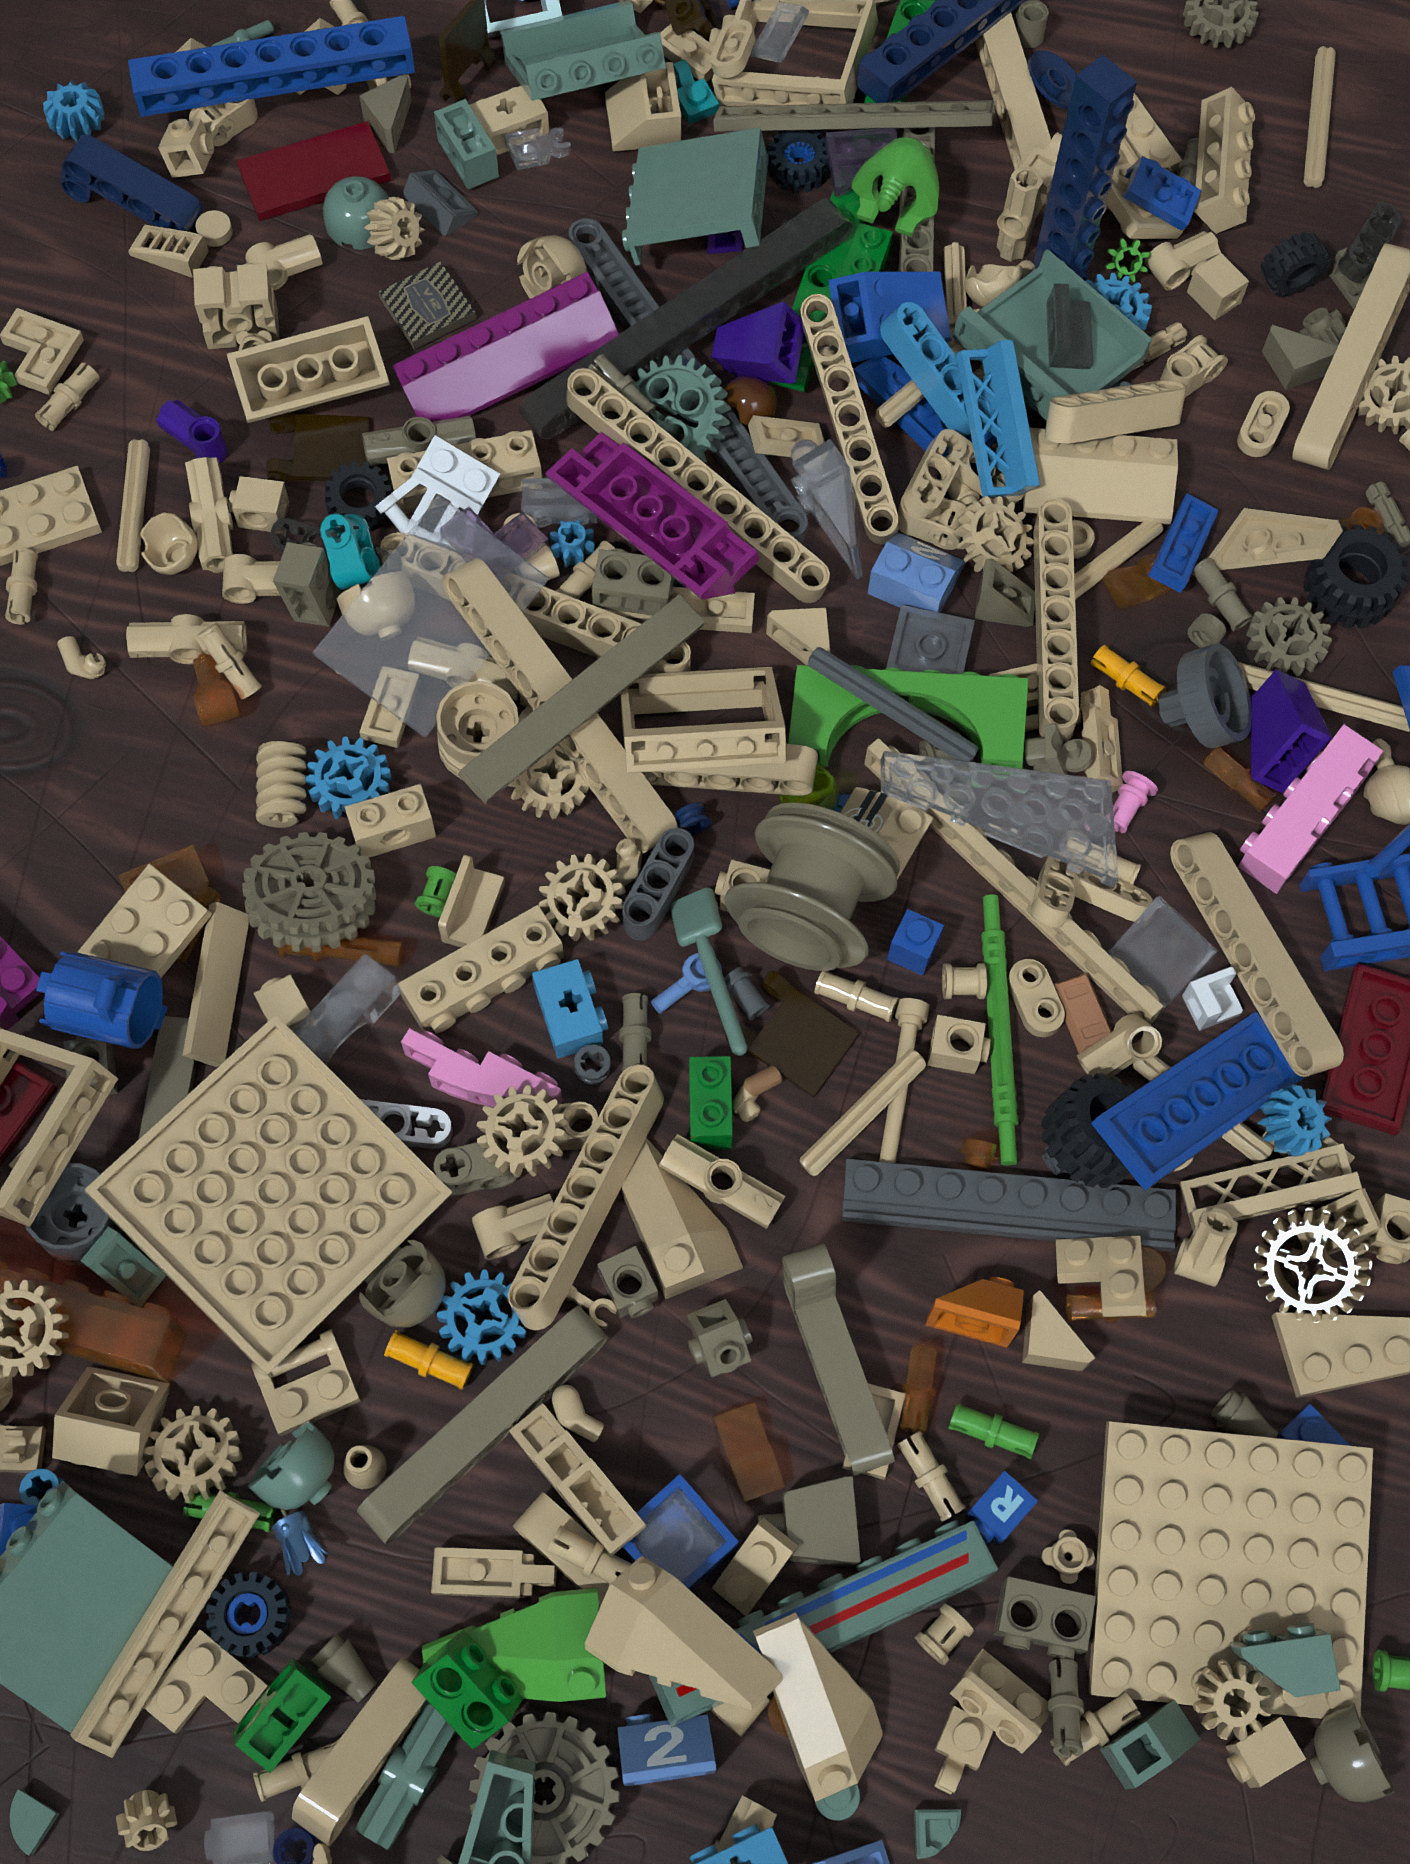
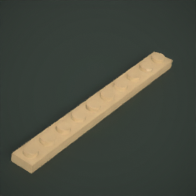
[864,738,1163,1024]

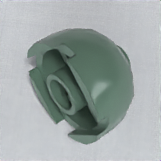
[323,176,389,250]
[248,1420,335,1510]

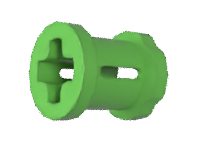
[414,866,456,917]
[1372,1649,1410,1692]

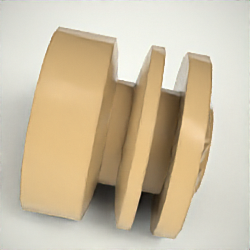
[436,681,519,779]

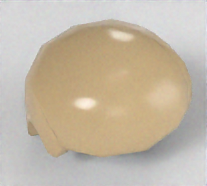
[140,512,198,575]

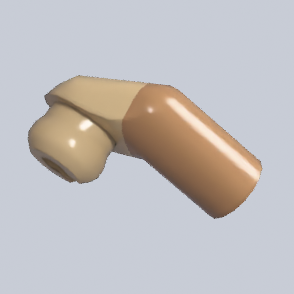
[732,1066,782,1122]

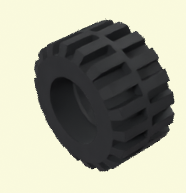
[1303,525,1409,629]
[1041,1073,1135,1188]

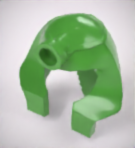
[852,137,939,237]

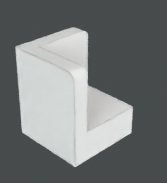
[1182,966,1243,1031]

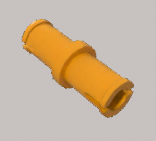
[1090,645,1166,707]
[384,1330,474,1390]

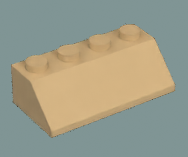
[227,316,390,423]
[1023,428,1178,524]

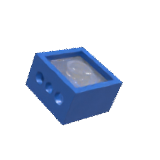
[621,1474,739,1591]

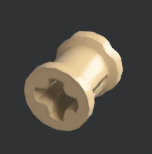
[942,963,987,999]
[915,1603,974,1665]

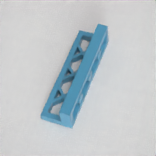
[956,340,1040,498]

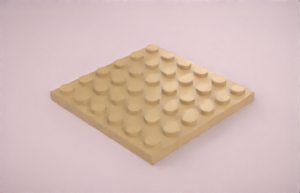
[84,1015,453,1376]
[1088,1421,1373,1719]

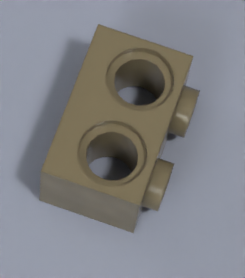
[273,542,342,627]
[592,549,674,616]
[993,1577,1096,1660]

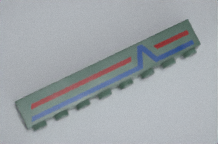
[649,1520,998,1728]

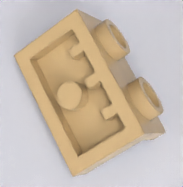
[950,1649,1050,1754]

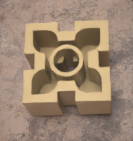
[193,263,279,349]

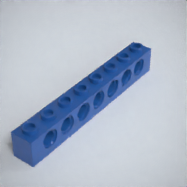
[128,16,415,117]

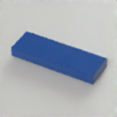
[1147,493,1219,593]

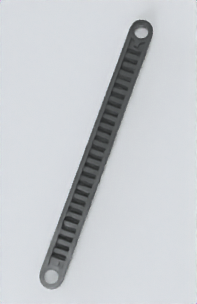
[569,218,808,543]

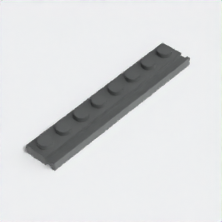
[841,1159,1176,1252]

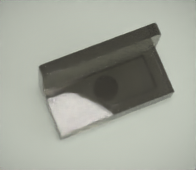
[1046,284,1093,369]

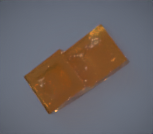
[1102,553,1190,609]
[713,1402,785,1502]

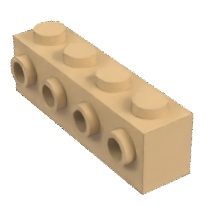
[1194,87,1255,234]
[387,430,543,514]
[398,905,564,1033]

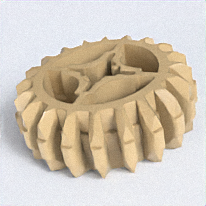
[1254,1207,1373,1323]

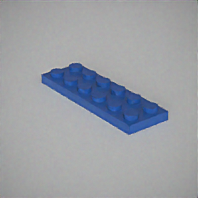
[1091,1012,1305,1191]

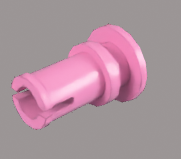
[1103,771,1158,833]

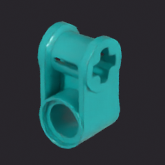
[320,514,381,590]

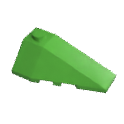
[422,1588,606,1702]

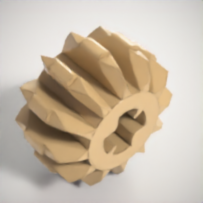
[363,197,425,260]
[1193,1659,1272,1741]

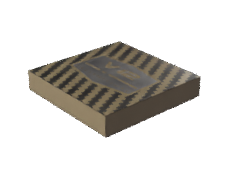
[378,261,476,349]

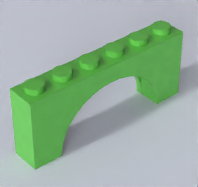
[788,665,1028,779]

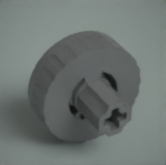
[1158,643,1252,749]

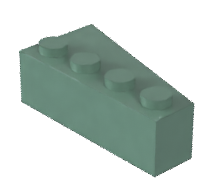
[459,1749,536,1864]

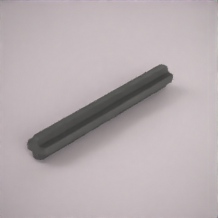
[808,647,978,765]

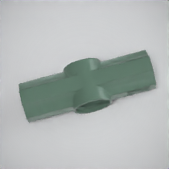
[354,1703,456,1850]

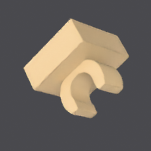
[0,1425,46,1473]

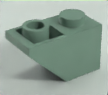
[1230,1623,1341,1697]
[1100,1700,1201,1790]

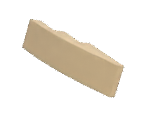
[509,1403,646,1556]

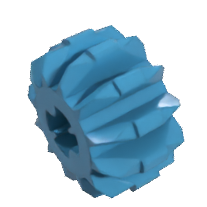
[43,80,105,142]
[1257,1085,1332,1157]

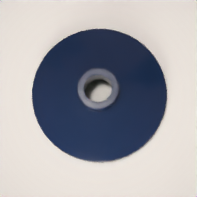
[1028,50,1077,109]

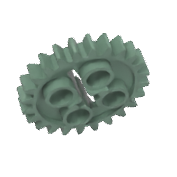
[631,355,731,467]

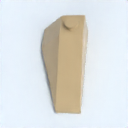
[608,1138,743,1300]
[585,1556,783,1711]
[753,1613,883,1802]

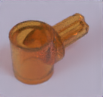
[193,653,241,727]

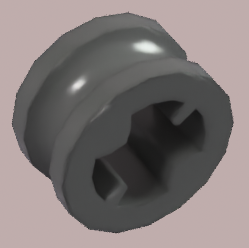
[574,1044,611,1085]

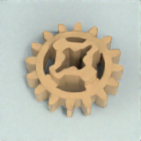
[1357,356,1410,434]
[955,496,1034,573]
[508,745,589,819]
[539,854,626,941]
[476,1085,569,1178]
[0,1280,69,1377]
[143,1406,242,1503]

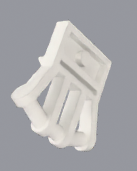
[375,435,500,559]

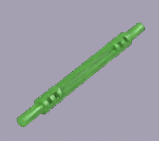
[981,894,1019,1166]

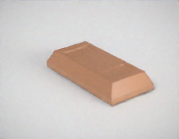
[1053,972,1113,1054]

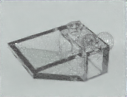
[791,439,863,579]

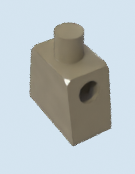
[758,1476,861,1568]

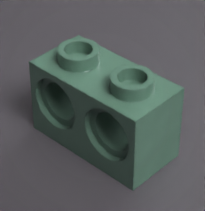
[434,99,499,189]

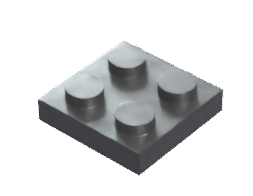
[886,605,975,674]

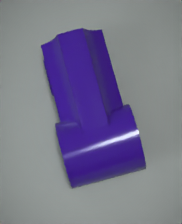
[156,400,228,463]

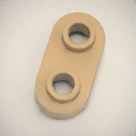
[710,20,756,79]
[1237,391,1290,457]
[1007,959,1065,1037]

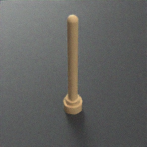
[879,998,929,1163]

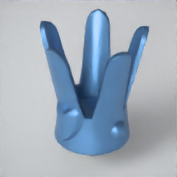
[272,1509,329,1576]

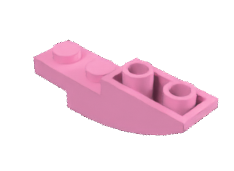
[401,1028,562,1108]

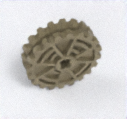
[242,832,376,952]
[469,1712,620,1864]

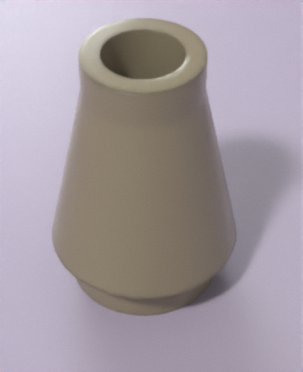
[1211,1390,1278,1438]
[311,1634,377,1703]

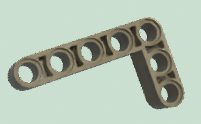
[782,1243,895,1476]

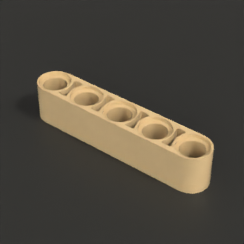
[1044,380,1186,444]
[637,741,818,796]

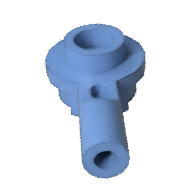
[651,953,722,1014]

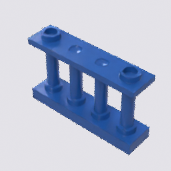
[1299,854,1410,971]

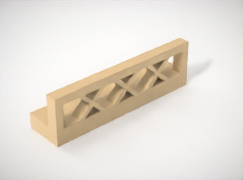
[1179,1144,1362,1231]

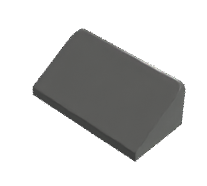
[403,170,478,236]

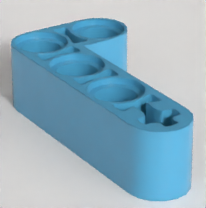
[880,302,992,437]

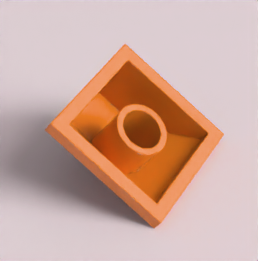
[925,1277,1024,1348]

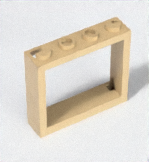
[712,0,878,106]
[620,667,786,773]
[0,1028,118,1227]

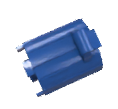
[36,951,167,1049]

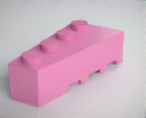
[1238,724,1383,894]

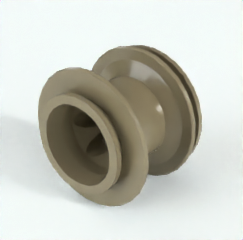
[724,803,900,971]

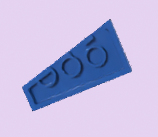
[853,356,997,457]

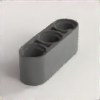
[622,828,694,941]

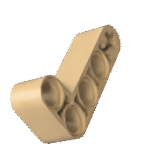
[292,1658,429,1846]

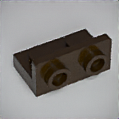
[664,0,717,42]

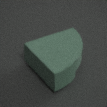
[10,1789,60,1856]
[914,1809,961,1859]

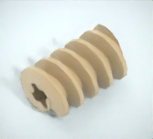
[256,741,306,828]

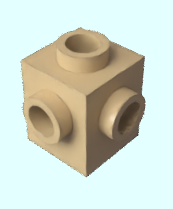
[158,119,214,178]

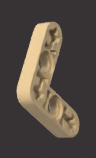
[903,429,1024,518]
[1031,853,1153,928]

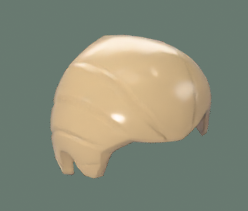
[964,260,1036,307]
[1363,739,1410,825]

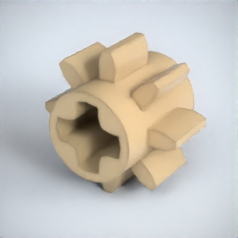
[116,1790,177,1851]

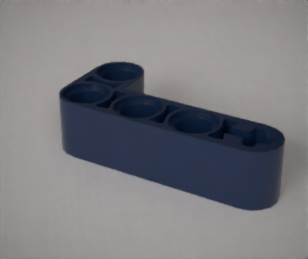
[61,134,203,232]

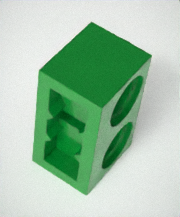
[840,223,893,277]
[689,1056,732,1150]
[411,1630,523,1750]
[233,1658,331,1773]

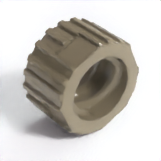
[1187,613,1226,648]

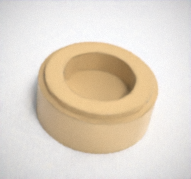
[195,210,233,247]
[1072,520,1094,559]

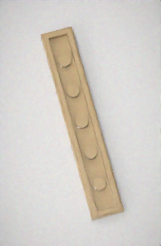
[70,1490,260,1758]

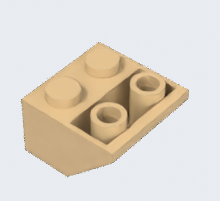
[605,62,681,151]

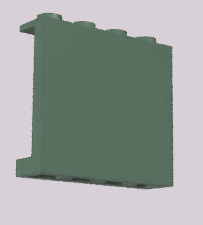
[499,0,666,101]
[622,127,768,265]
[952,249,1152,421]
[0,1481,173,1733]

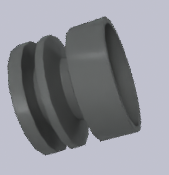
[23,1163,126,1267]

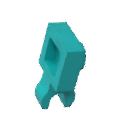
[673,59,719,125]

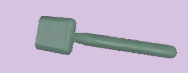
[670,888,748,1056]

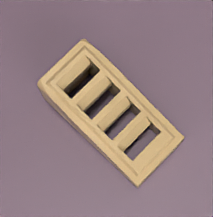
[129,225,209,278]

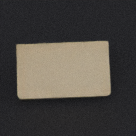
[438,855,505,948]

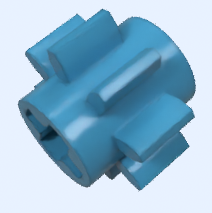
[550,519,595,567]

